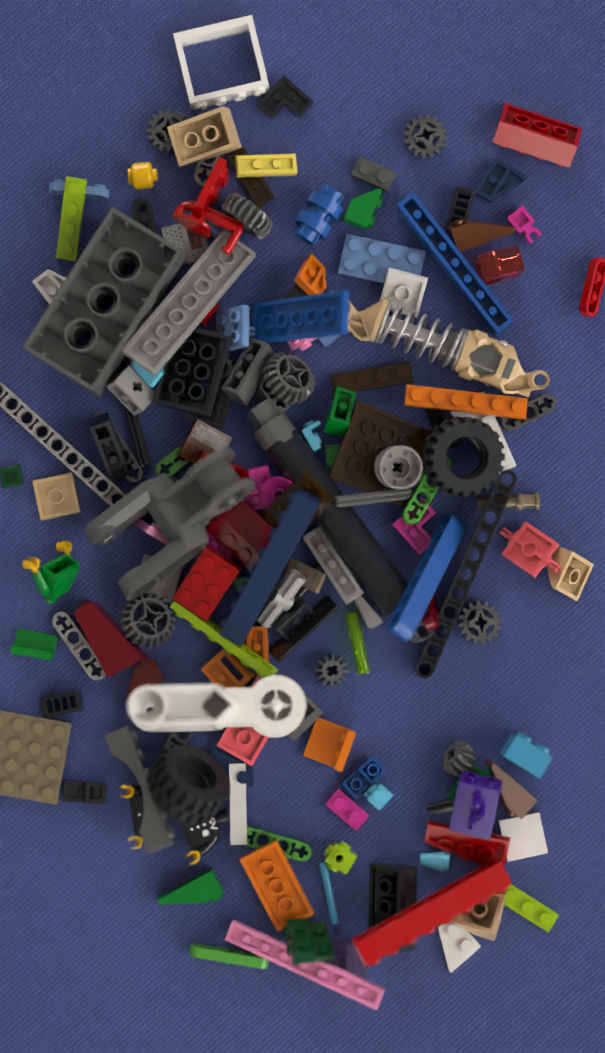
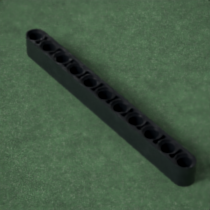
[415,470,517,679]

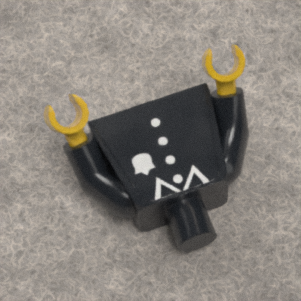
[120,785,168,849]
[181,809,230,865]

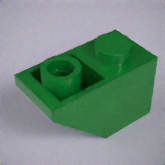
[344,188,384,232]

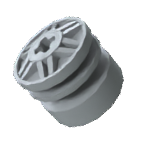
[374,446,423,489]

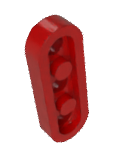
[579,257,605,317]

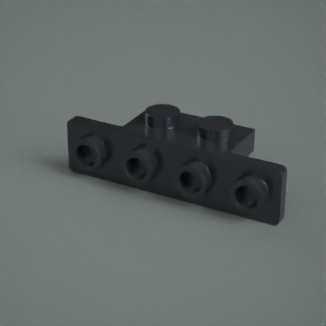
[269,596,339,663]

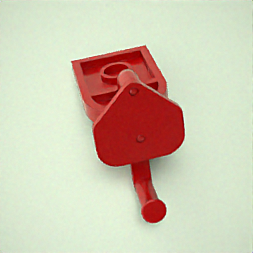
[172,157,244,256]

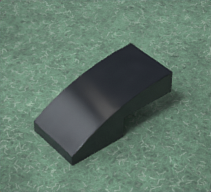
[62,780,106,803]

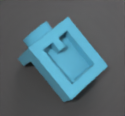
[301,420,322,453]

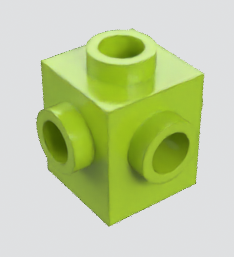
[324,841,357,875]

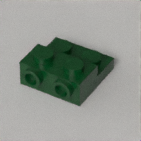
[282,918,335,964]

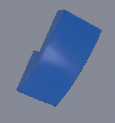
[340,756,386,799]

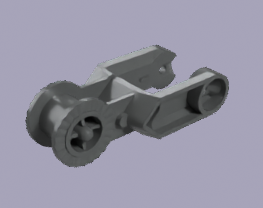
[84,447,256,600]

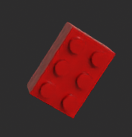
[172,544,243,621]

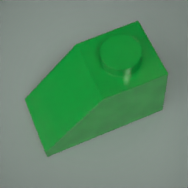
[323,386,356,438]

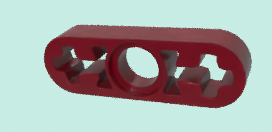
[422,592,439,631]

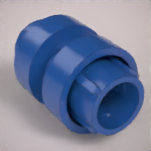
[294,184,344,246]

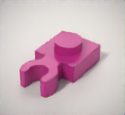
[506,206,541,244]

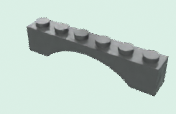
[105,726,175,854]

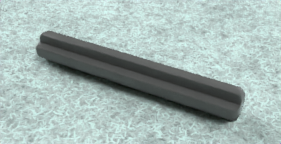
[334,488,412,507]

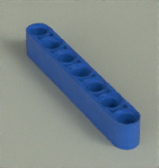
[387,513,467,642]

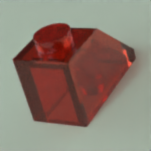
[126,656,166,699]

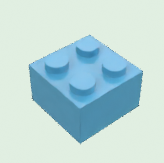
[500,732,553,779]

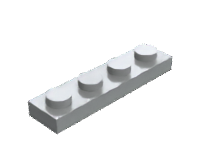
[303,526,363,605]

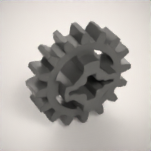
[147,108,185,154]
[403,114,448,160]
[458,600,503,645]

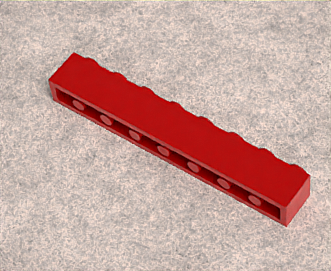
[350,859,512,966]

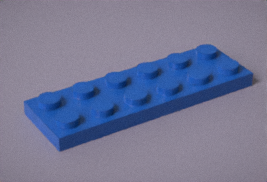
[252,291,349,344]

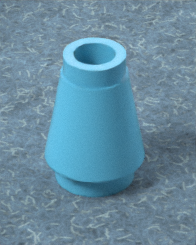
[420,851,450,872]

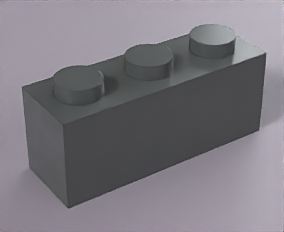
[221,338,275,406]

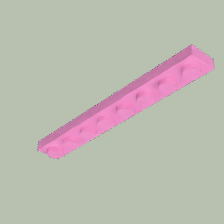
[225,920,385,1010]

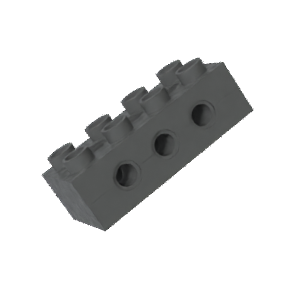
[23,207,187,398]

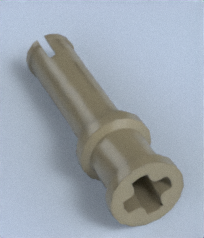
[477,492,540,511]

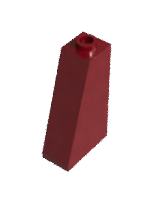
[73,600,147,678]

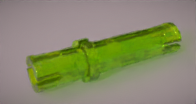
[345,612,371,675]

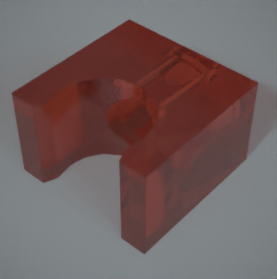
[474,245,525,286]

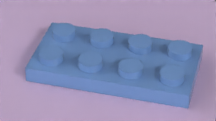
[338,234,426,285]

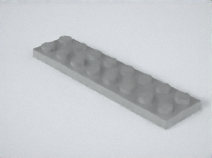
[122,230,256,376]

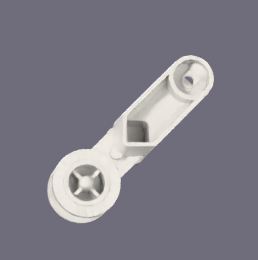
[128,676,306,738]

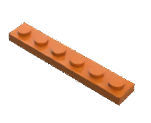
[404,384,528,420]

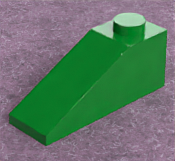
[157,868,224,904]

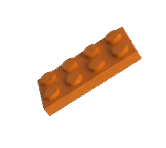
[240,840,314,932]

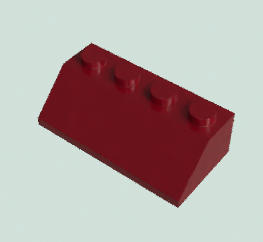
[205,500,273,571]

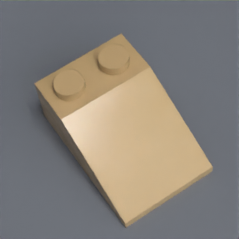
[167,106,242,167]

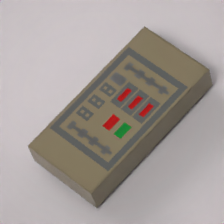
[283,558,327,593]

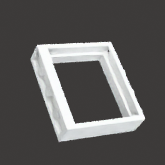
[173,15,269,110]

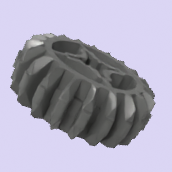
[221,193,273,239]
[262,351,316,405]
[120,593,176,648]

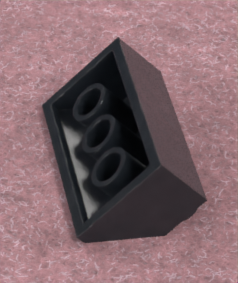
[368,863,417,953]

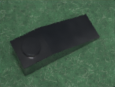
[89,412,130,481]

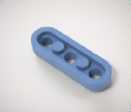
[48,179,110,200]

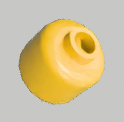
[128,162,158,190]

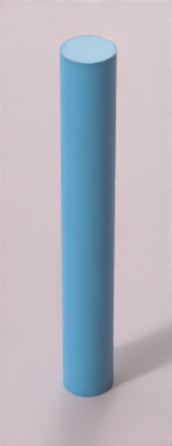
[319,861,339,925]

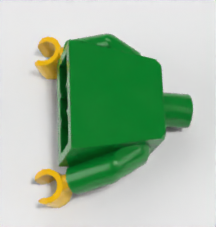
[23,541,81,604]

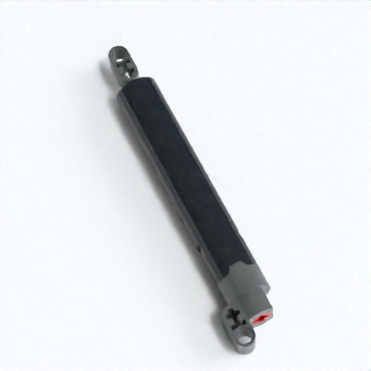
[246,380,432,643]

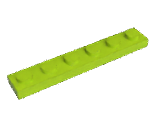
[170,600,278,678]

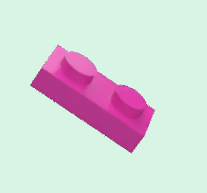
[325,788,370,831]

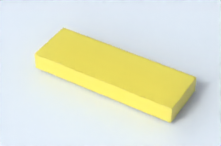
[235,154,297,177]

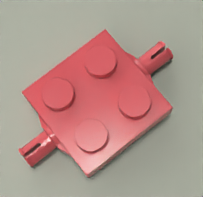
[500,521,561,578]

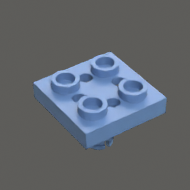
[216,305,255,351]

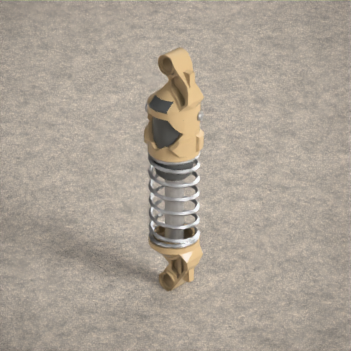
[348,298,550,398]

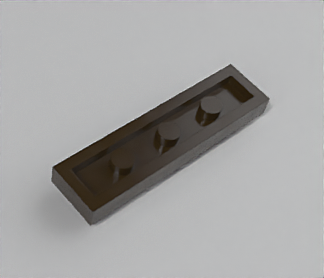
[330,362,414,396]

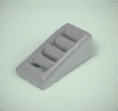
[354,595,383,629]

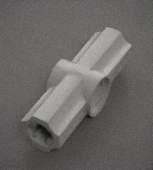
[256,569,306,628]

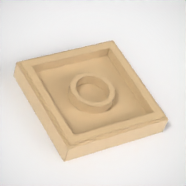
[32,472,81,521]

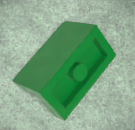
[10,629,58,661]

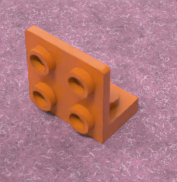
[303,718,356,772]

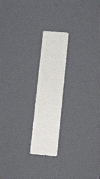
[229,764,247,845]

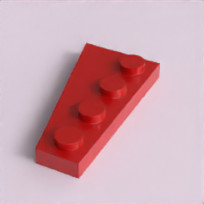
[424,820,510,867]

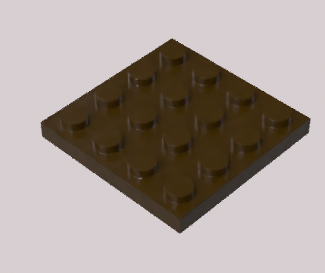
[329,401,432,507]

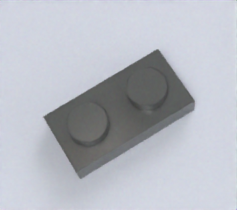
[351,156,396,193]

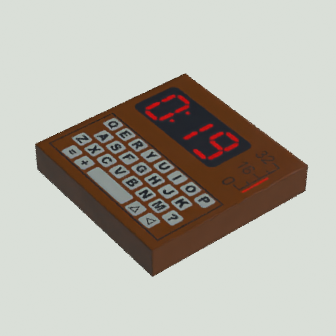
[177,418,232,464]

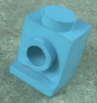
[363,779,393,811]

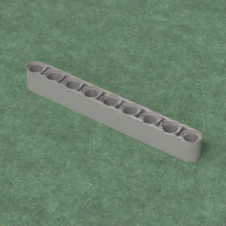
[0,382,126,506]

